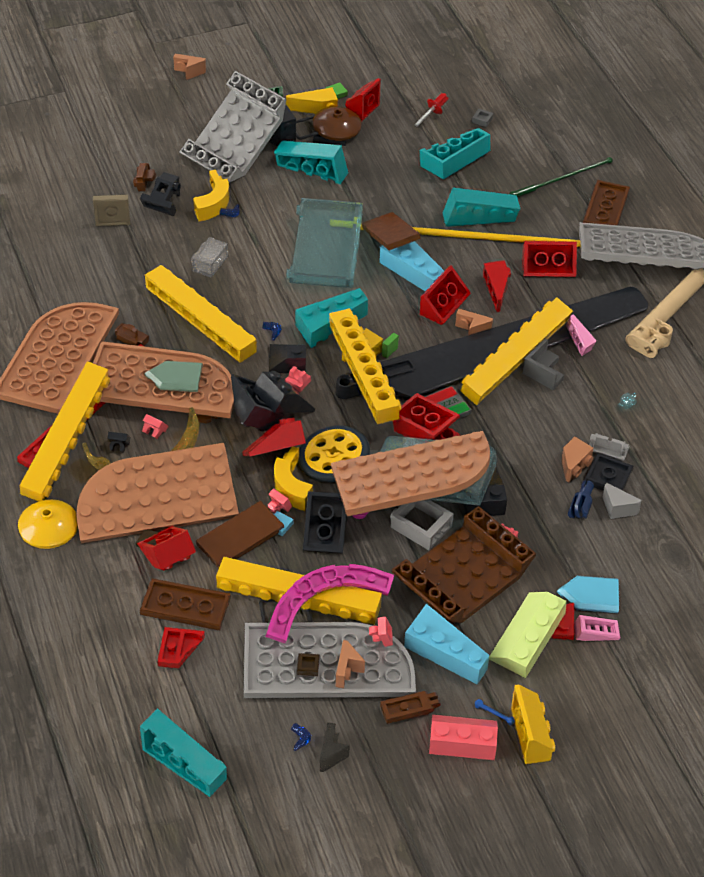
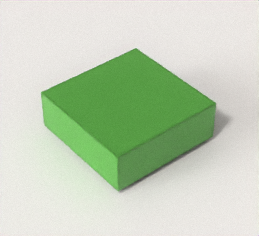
[326,83,348,99]
[382,333,399,358]

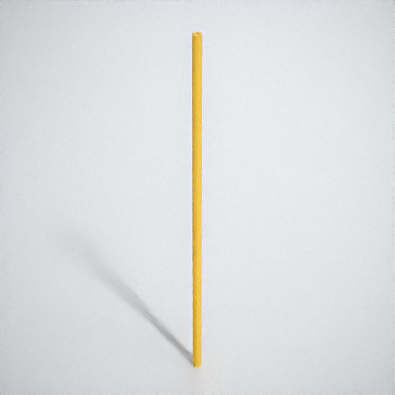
[330,221,580,247]

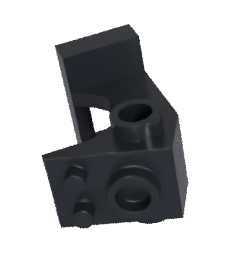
[140,172,181,216]

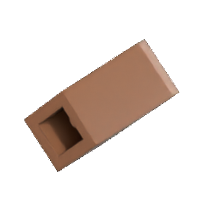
[562,437,594,482]

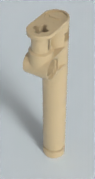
[626,268,704,358]

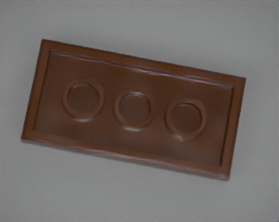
[583,180,630,226]
[361,212,421,250]
[196,501,284,569]
[140,578,231,630]

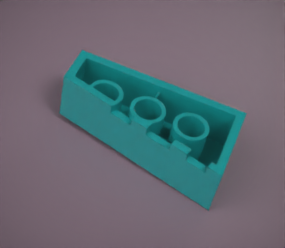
[419,128,491,179]
[274,141,348,185]
[443,188,520,227]
[295,288,368,348]
[140,708,227,797]

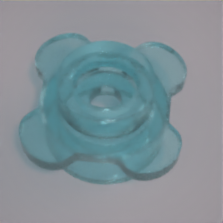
[618,392,637,409]

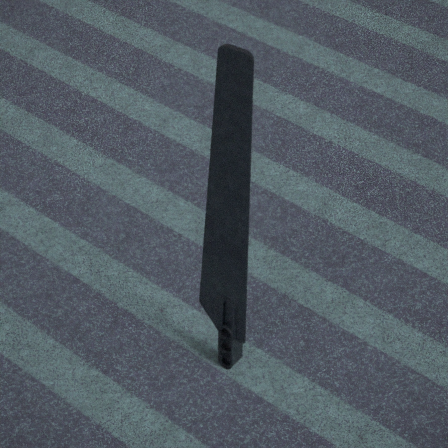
[335,287,648,399]

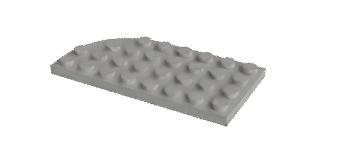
[579,222,704,269]
[244,622,416,698]

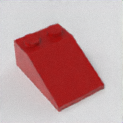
[392,393,460,439]
[242,418,306,457]

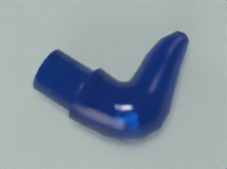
[220,204,240,217]
[262,322,282,340]
[291,723,311,751]

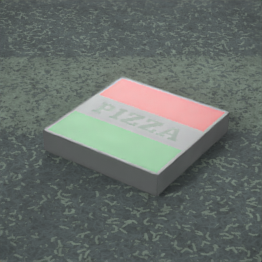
[425,386,472,420]

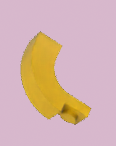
[193,170,229,221]
[274,446,313,511]

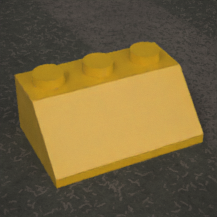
[511,684,555,764]

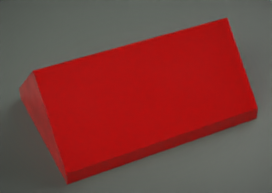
[522,241,577,277]
[419,265,471,325]

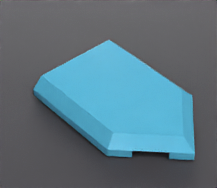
[557,576,619,613]

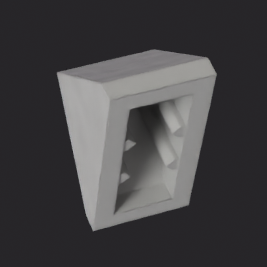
[603,483,642,519]

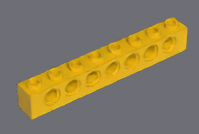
[329,308,401,424]

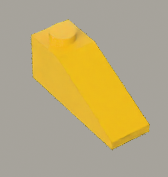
[286,87,338,114]

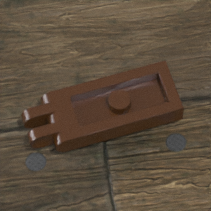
[380,691,441,724]

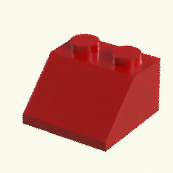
[345,78,381,121]
[137,526,196,571]

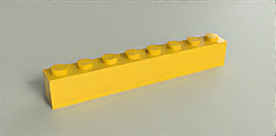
[145,265,257,363]
[460,297,573,405]
[19,361,110,501]
[216,557,382,624]

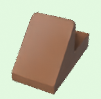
[173,54,206,80]
[455,309,493,335]
[336,640,365,688]

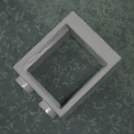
[390,499,454,551]

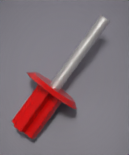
[415,93,449,127]

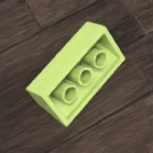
[489,592,566,678]

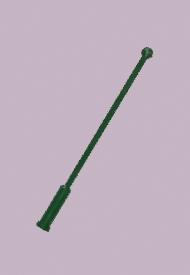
[510,157,613,197]

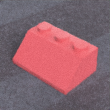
[429,715,498,760]

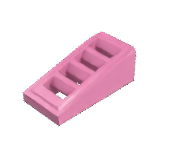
[566,315,596,356]
[574,615,620,641]

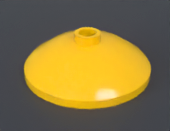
[18,499,78,549]

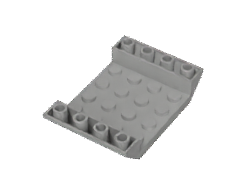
[180,71,286,182]

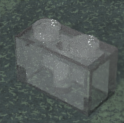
[191,237,228,278]

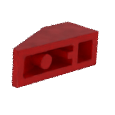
[483,260,511,312]

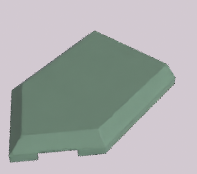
[144,361,203,392]

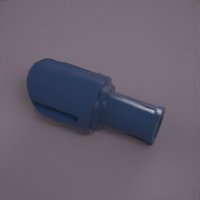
[568,481,594,519]

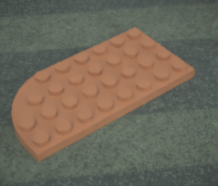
[0,302,119,414]
[93,341,234,418]
[331,431,490,517]
[77,443,239,543]

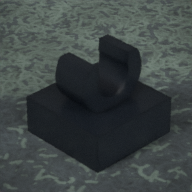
[107,431,131,453]

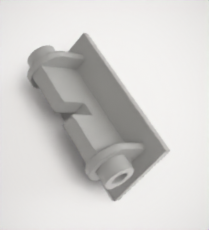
[589,433,629,461]

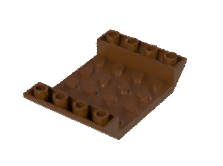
[391,506,536,623]

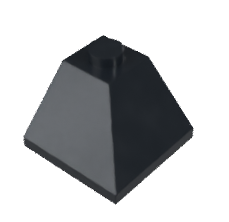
[269,344,306,373]

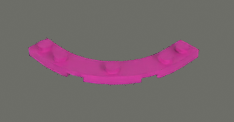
[265,564,394,643]

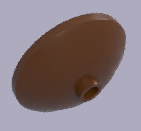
[313,106,362,141]

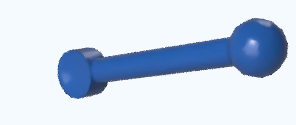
[475,699,515,725]

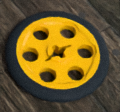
[298,425,370,483]

